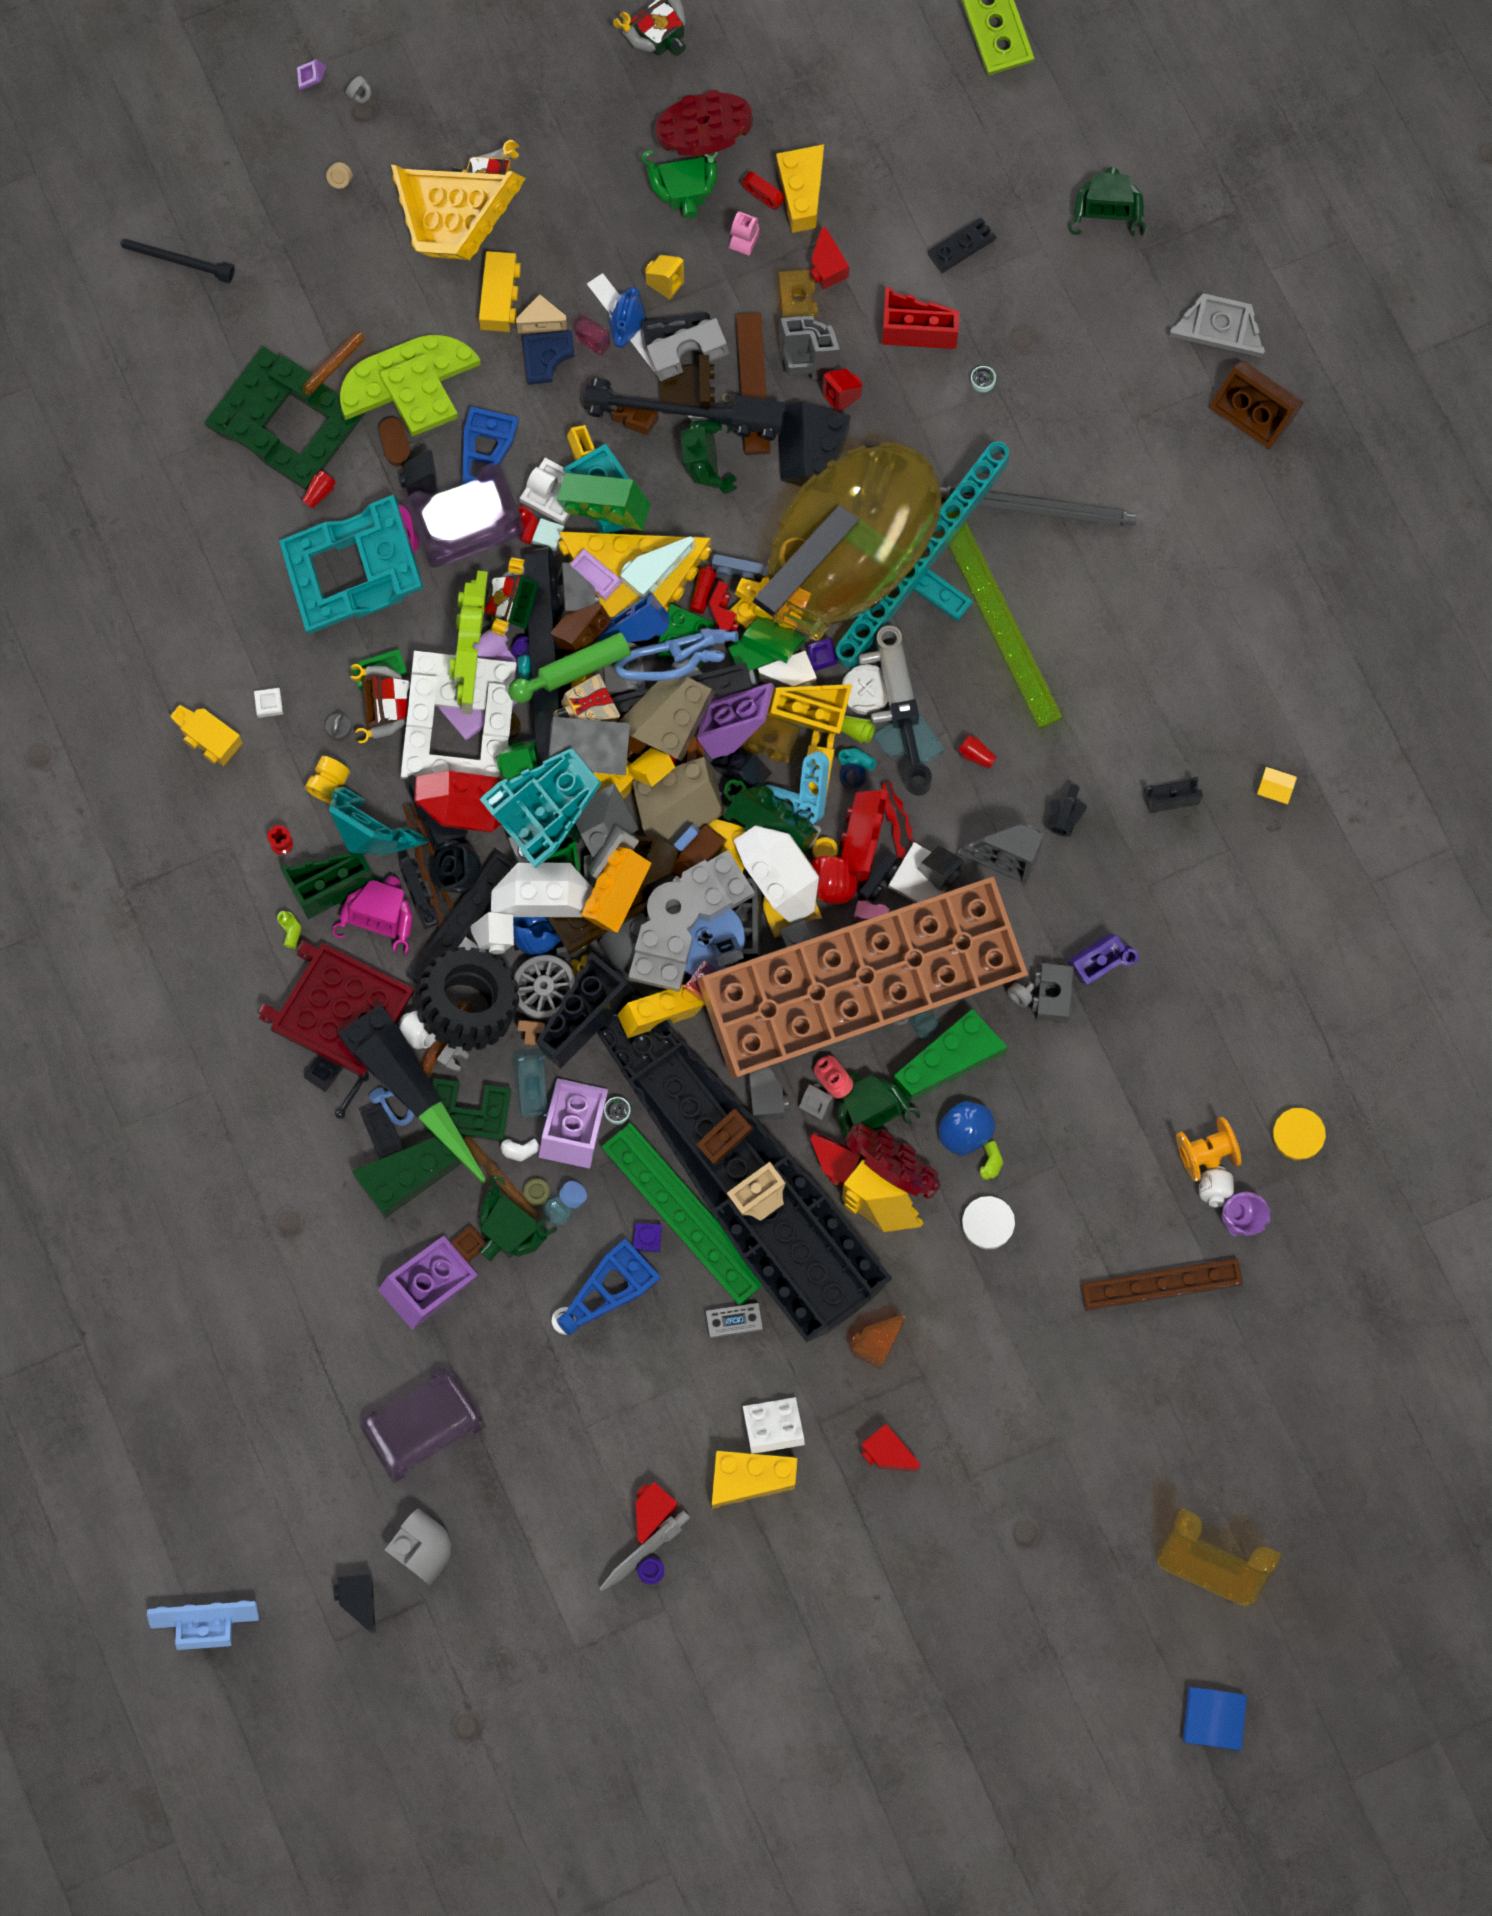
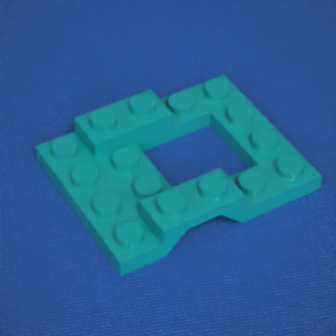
[279,495,425,634]

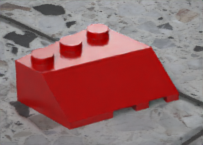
[837,790,887,886]

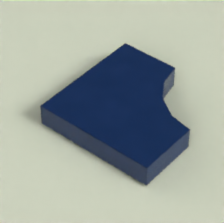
[522,330,575,385]

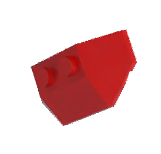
[414,771,502,833]

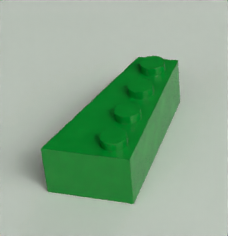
[893,1009,1008,1102]

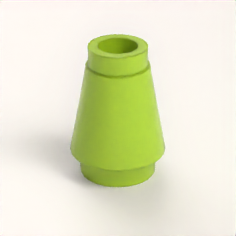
[841,716,876,744]

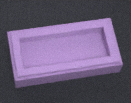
[570,549,622,601]

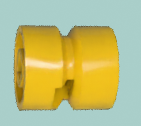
[304,756,351,804]

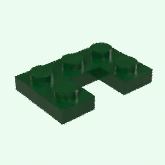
[425,1078,512,1142]

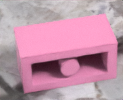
[854,900,889,922]

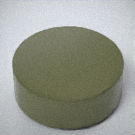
[524,1179,550,1206]

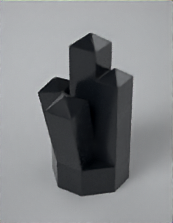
[1046,784,1087,837]

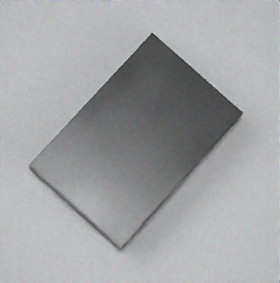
[548,716,630,775]

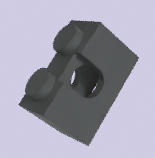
[1032,963,1074,1023]

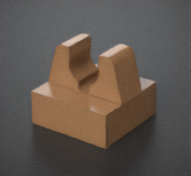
[518,1019,547,1046]

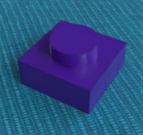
[807,638,838,672]
[634,1223,662,1253]

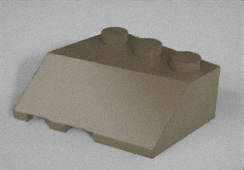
[632,757,724,846]

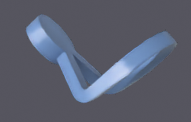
[369,1087,414,1126]

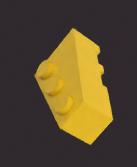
[776,144,824,233]
[767,684,852,734]

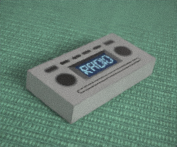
[706,1303,763,1338]

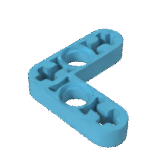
[766,751,829,824]

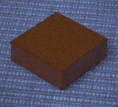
[450,1225,486,1263]

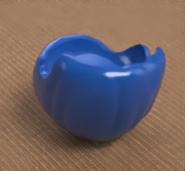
[513,917,560,955]
[938,1101,995,1156]

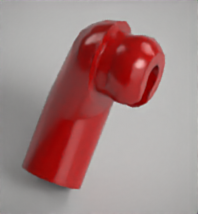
[516,506,539,544]

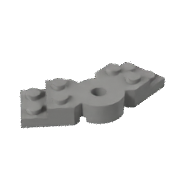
[628,850,755,992]

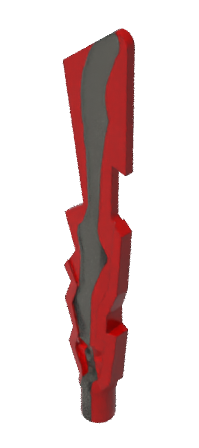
[882,782,915,904]

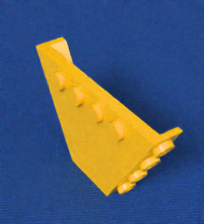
[391,165,526,260]
[557,532,712,618]

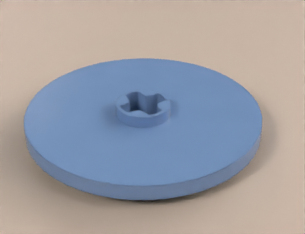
[676,909,745,977]

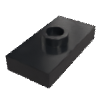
[360,1104,404,1159]

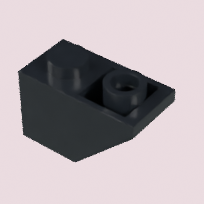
[711,749,772,789]
[917,845,964,890]

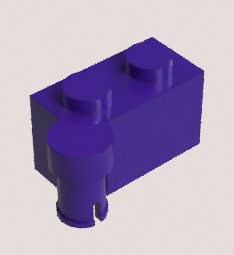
[1067,933,1139,985]

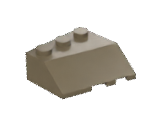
[618,669,716,762]

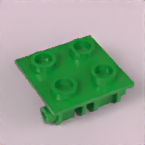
[658,604,715,670]

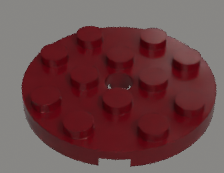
[655,90,753,156]
[846,1123,940,1199]

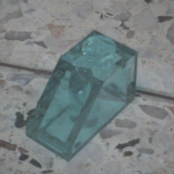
[518,1055,548,1117]

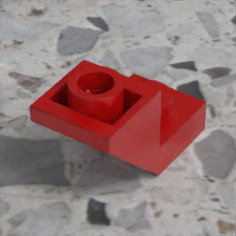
[709,581,740,645]

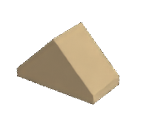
[516,295,567,334]

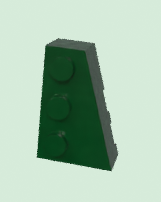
[723,785,818,854]
[280,852,375,920]

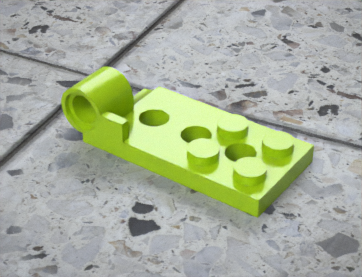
[961,0,1035,76]

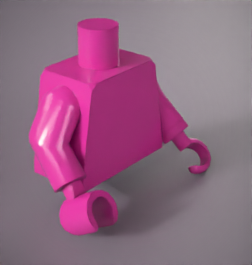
[332,876,413,955]

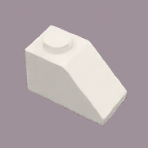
[758,651,817,688]
[471,912,514,954]

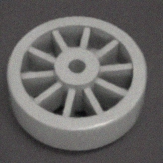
[513,955,576,1022]

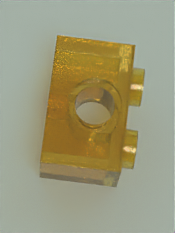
[779,270,818,318]
[741,716,800,763]

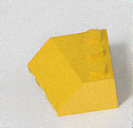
[842,1159,924,1232]

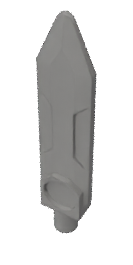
[600,1510,690,1591]

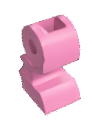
[729,211,760,256]

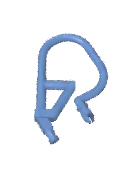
[614,628,739,681]

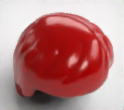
[811,855,857,904]

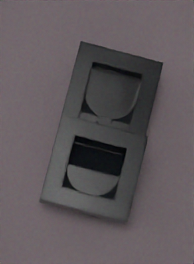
[304,1056,344,1092]

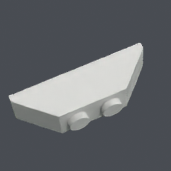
[734,825,819,925]
[491,863,594,917]

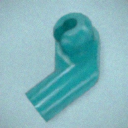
[516,654,531,681]
[838,748,877,771]

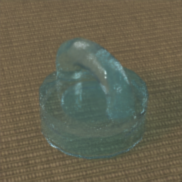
[911,1010,939,1039]
[545,1197,571,1225]

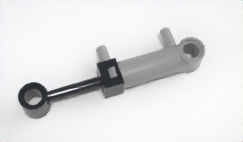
[858,626,932,796]

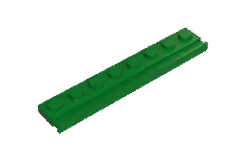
[601,1123,762,1306]

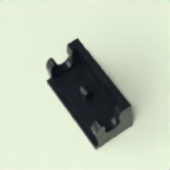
[1144,777,1203,813]

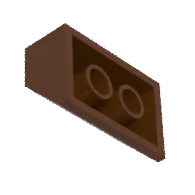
[1209,360,1304,450]

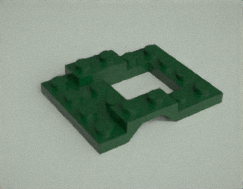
[204,346,365,491]

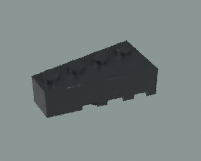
[537,952,633,1069]

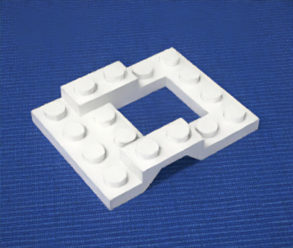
[400,651,516,780]

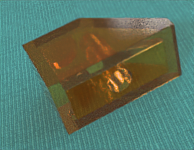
[850,1315,905,1369]

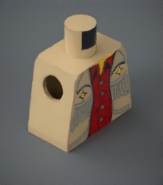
[553,674,620,722]

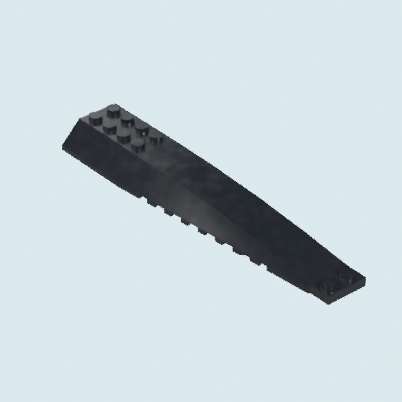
[597,970,892,1343]

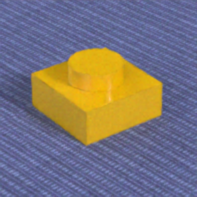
[729,599,759,631]

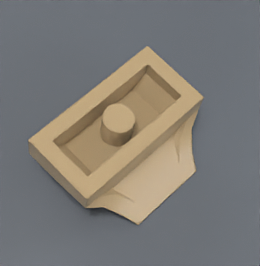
[727,1162,786,1221]

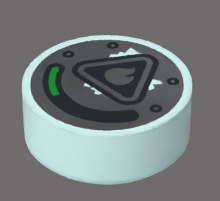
[971,366,996,392]
[604,1097,631,1125]

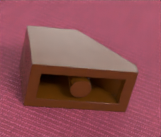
[671,825,727,878]

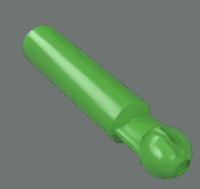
[508,632,631,703]

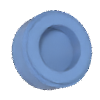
[559,1181,587,1208]

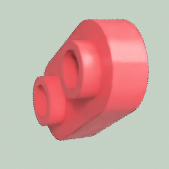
[814,1056,853,1098]

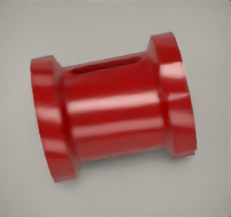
[267,825,293,855]

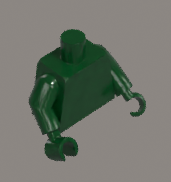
[1069,167,1146,236]
[681,420,737,494]
[838,1073,920,1143]
[479,1176,557,1262]

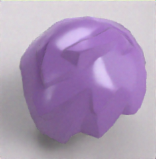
[1222,1191,1271,1237]

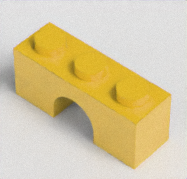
[617,981,705,1038]

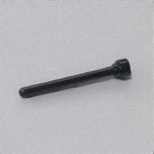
[120,239,235,284]

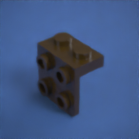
[660,355,715,414]

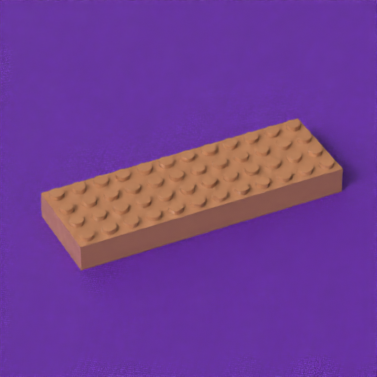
[697,876,1028,1079]

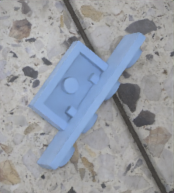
[147,1600,259,1650]

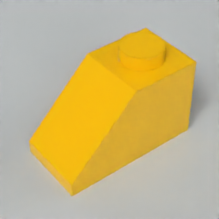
[645,255,684,300]

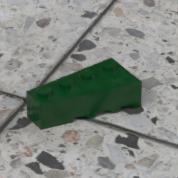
[352,1137,462,1219]

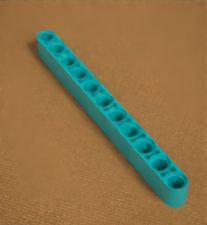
[836,442,1009,668]

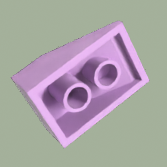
[539,1078,608,1169]

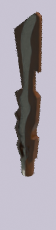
[403,804,455,929]

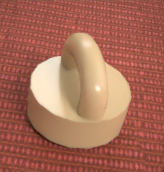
[326,162,353,189]

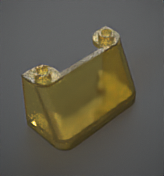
[1157,1507,1282,1606]

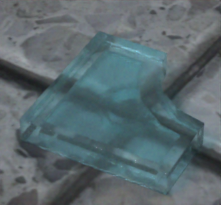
[873,713,945,764]

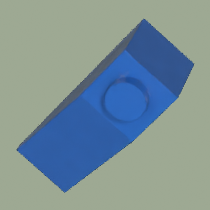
[593,593,670,644]

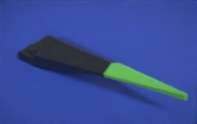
[337,1004,485,1183]

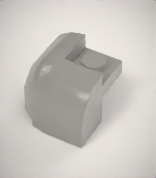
[385,1508,452,1586]

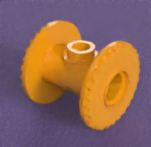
[1176,1117,1242,1181]

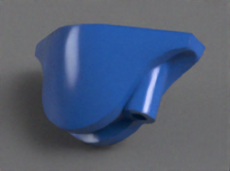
[608,287,645,348]

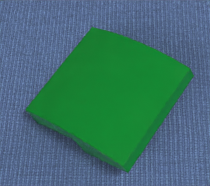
[742,617,807,664]

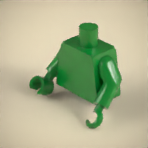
[642,150,718,219]

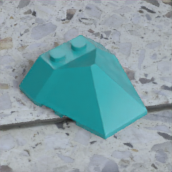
[480,748,602,869]
[329,786,429,855]

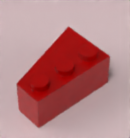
[882,286,959,349]

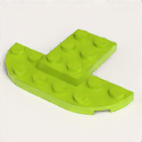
[340,335,481,437]

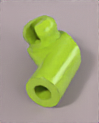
[277,911,302,949]
[979,1141,1003,1180]

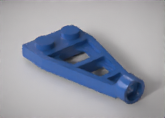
[459,406,519,509]
[556,1239,661,1336]

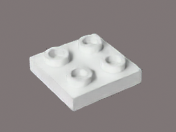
[520,458,570,525]
[743,1397,805,1454]

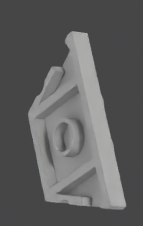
[1169,293,1265,358]

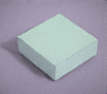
[532,518,565,551]

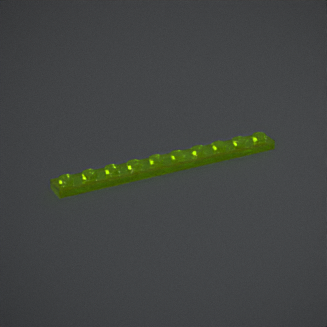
[932,503,1062,730]

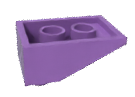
[697,683,774,759]
[378,1236,478,1330]

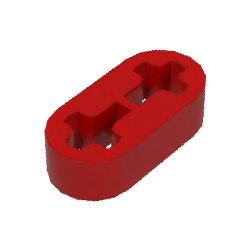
[741,171,785,210]

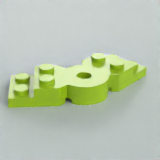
[449,571,488,714]

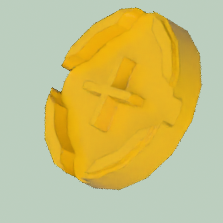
[1272,1108,1326,1161]

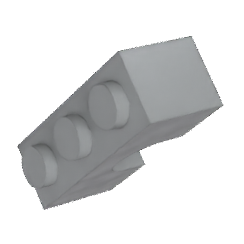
[647,318,730,381]

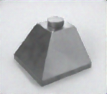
[556,563,599,622]

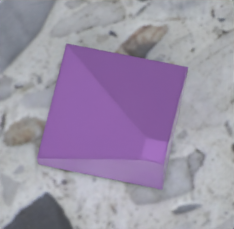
[297,59,326,91]

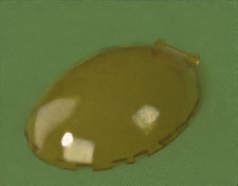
[768,442,941,641]

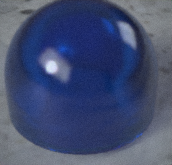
[840,763,867,789]

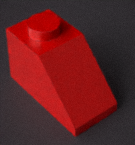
[809,227,849,290]
[823,368,863,412]
[811,1132,862,1186]
[860,1424,921,1472]
[636,1482,678,1545]

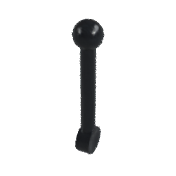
[335,1072,369,1119]

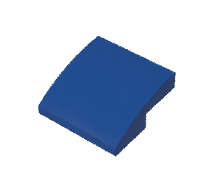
[1183,1687,1247,1751]

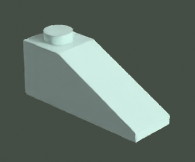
[620,536,696,599]

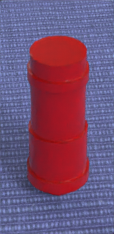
[689,566,717,614]

